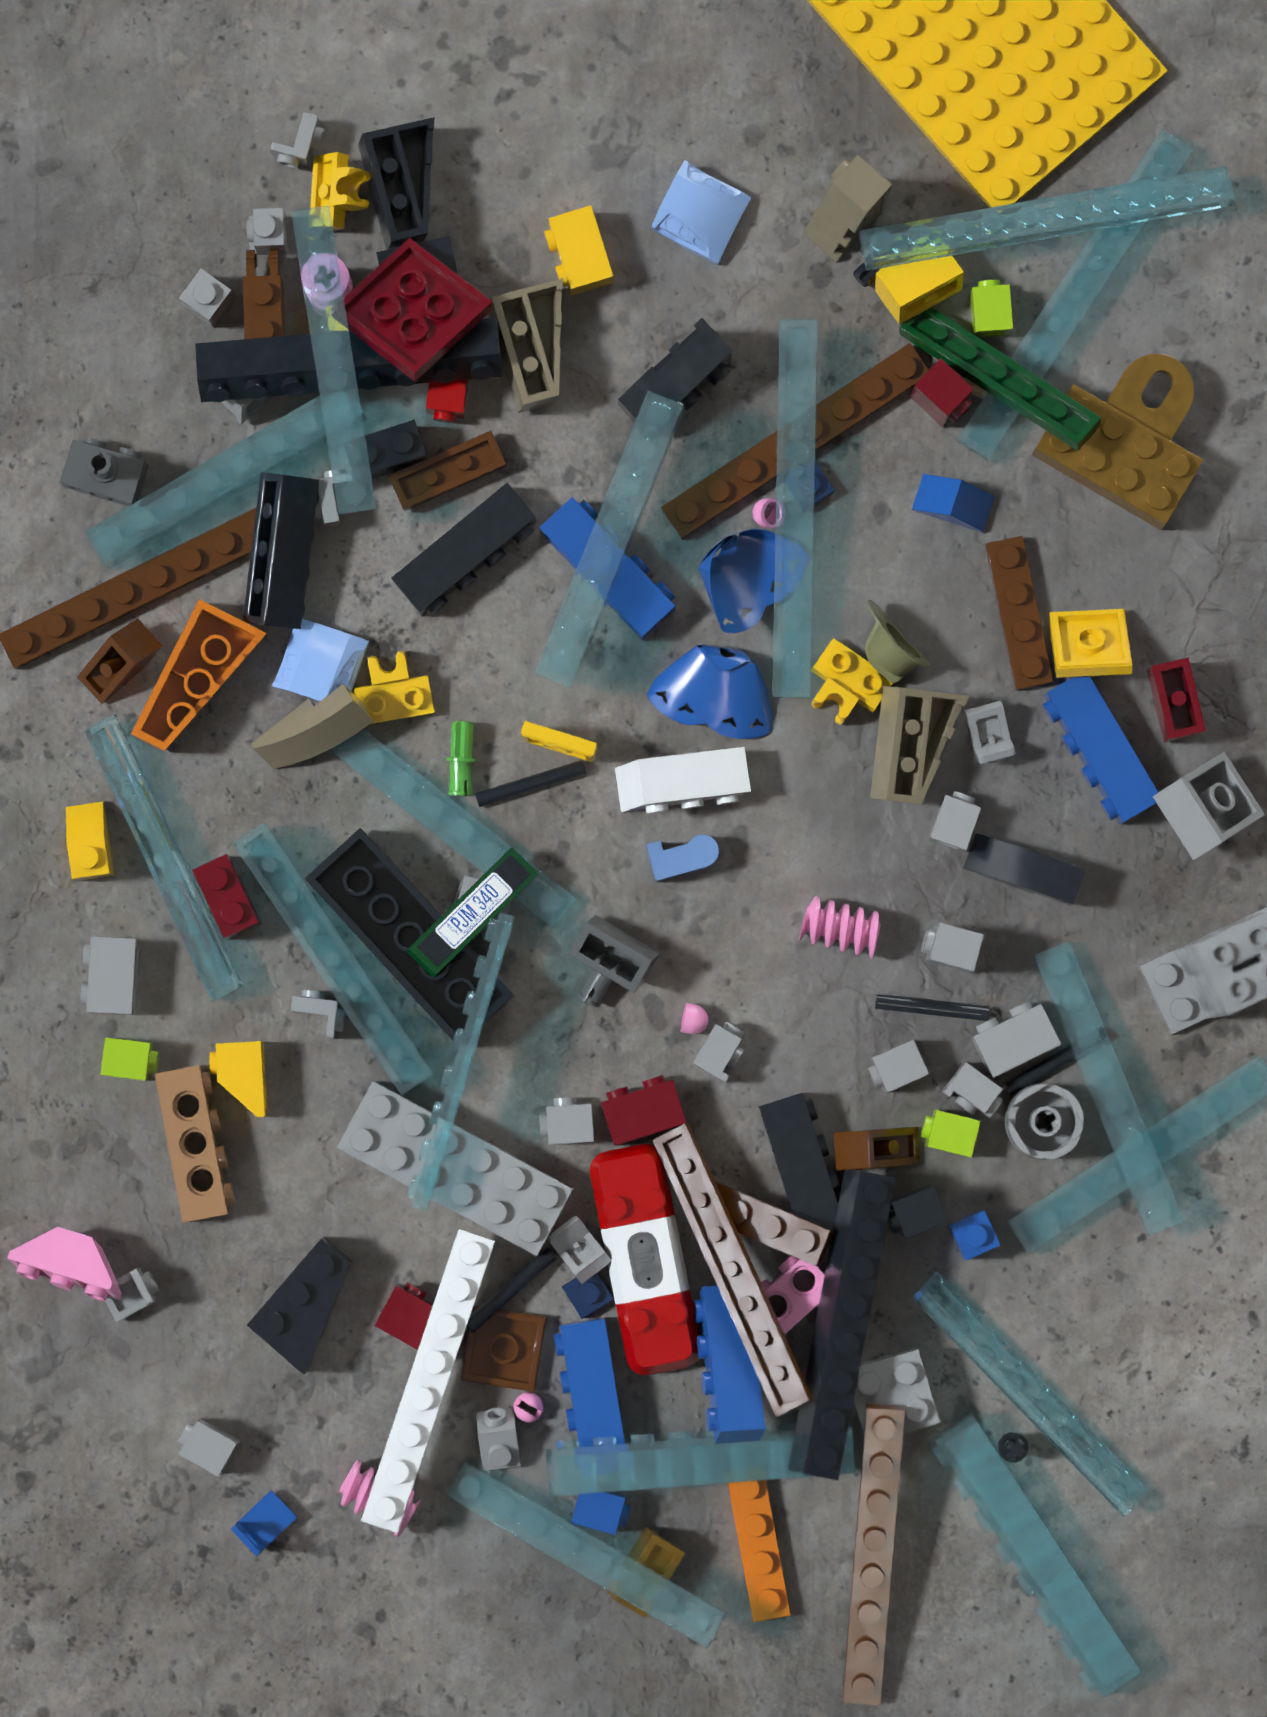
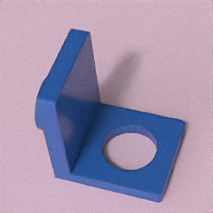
[231,1490,297,1557]

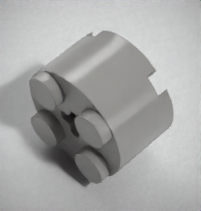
[1004,1084,1084,1160]

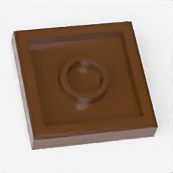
[460,1305,547,1392]

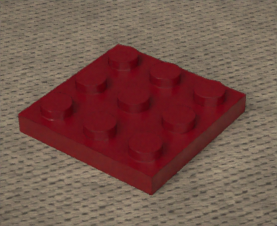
[331,238,493,381]

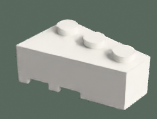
[615,747,751,814]

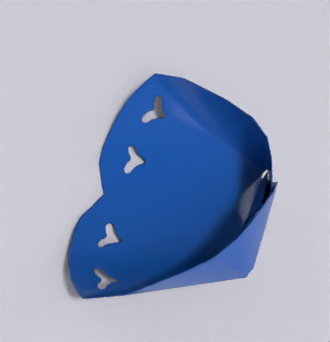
[698,529,809,633]
[647,644,773,739]

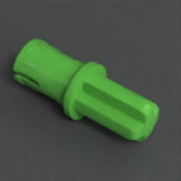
[446,721,476,796]

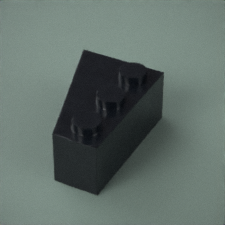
[358,117,435,250]
[618,318,732,437]
[247,1237,353,1375]

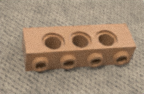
[155,1065,235,1223]

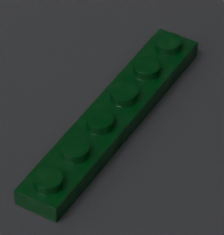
[899,307,1101,451]

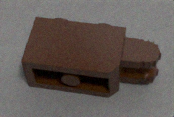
[243,249,285,339]

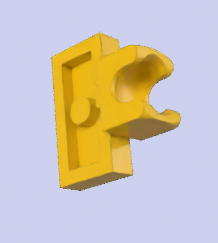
[309,152,371,232]
[811,638,893,725]
[354,650,435,724]

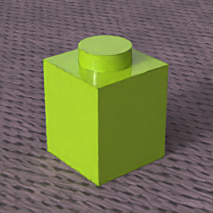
[970,280,1013,338]
[100,1037,159,1081]
[921,1110,981,1158]

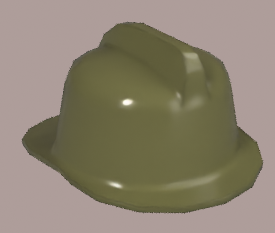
[865,600,930,683]

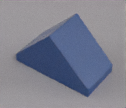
[912,474,995,533]

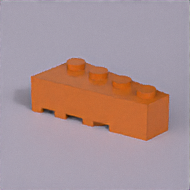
[130,599,267,752]

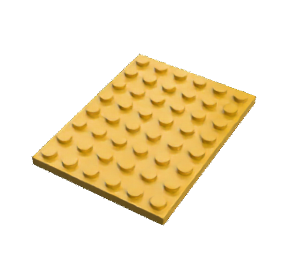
[807,0,1168,218]

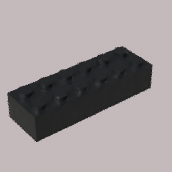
[304,827,515,1047]

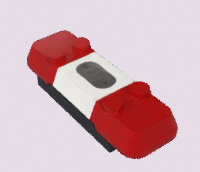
[590,1144,699,1375]

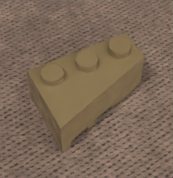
[803,155,892,262]
[489,278,563,413]
[870,686,969,804]

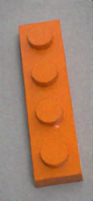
[726,1464,791,1622]

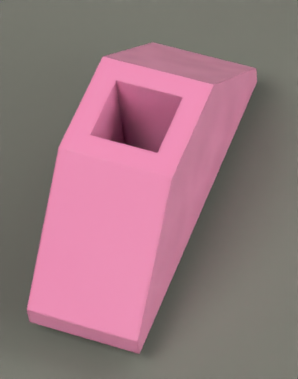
[7,1227,122,1301]

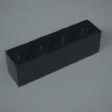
[243,472,319,629]
[391,483,537,616]
[758,1093,841,1243]

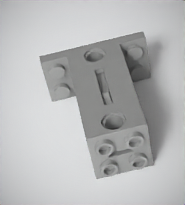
[1138,907,1267,1035]

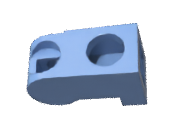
[646,835,719,882]

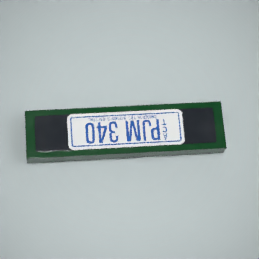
[406,847,538,978]

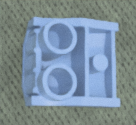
[651,160,751,265]
[272,619,369,702]

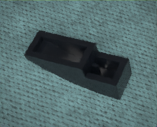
[963,833,1086,906]

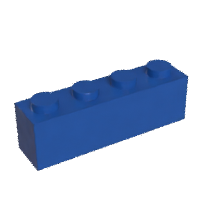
[539,497,675,640]
[1042,676,1159,825]
[693,1286,766,1444]
[554,1317,629,1477]

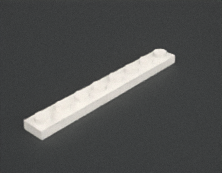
[361,1229,495,1533]

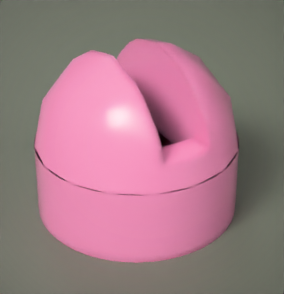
[752,498,785,528]
[680,1003,709,1034]
[513,1392,544,1423]

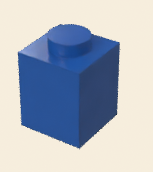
[947,1209,1000,1261]
[571,1483,631,1535]

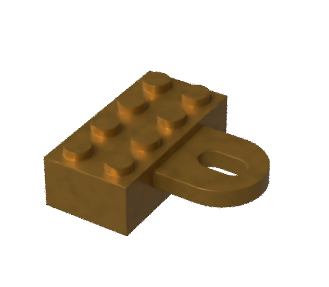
[1032,354,1203,530]

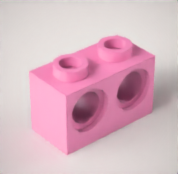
[761,1255,825,1335]

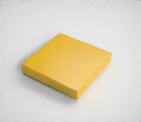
[1049,609,1132,678]
[521,720,598,762]

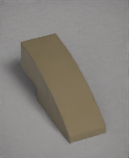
[251,684,373,769]

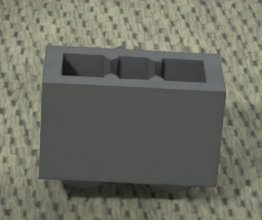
[60,437,149,509]
[569,915,660,1007]

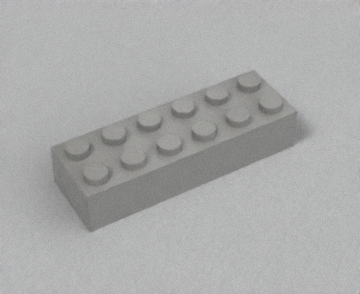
[336,1081,573,1256]

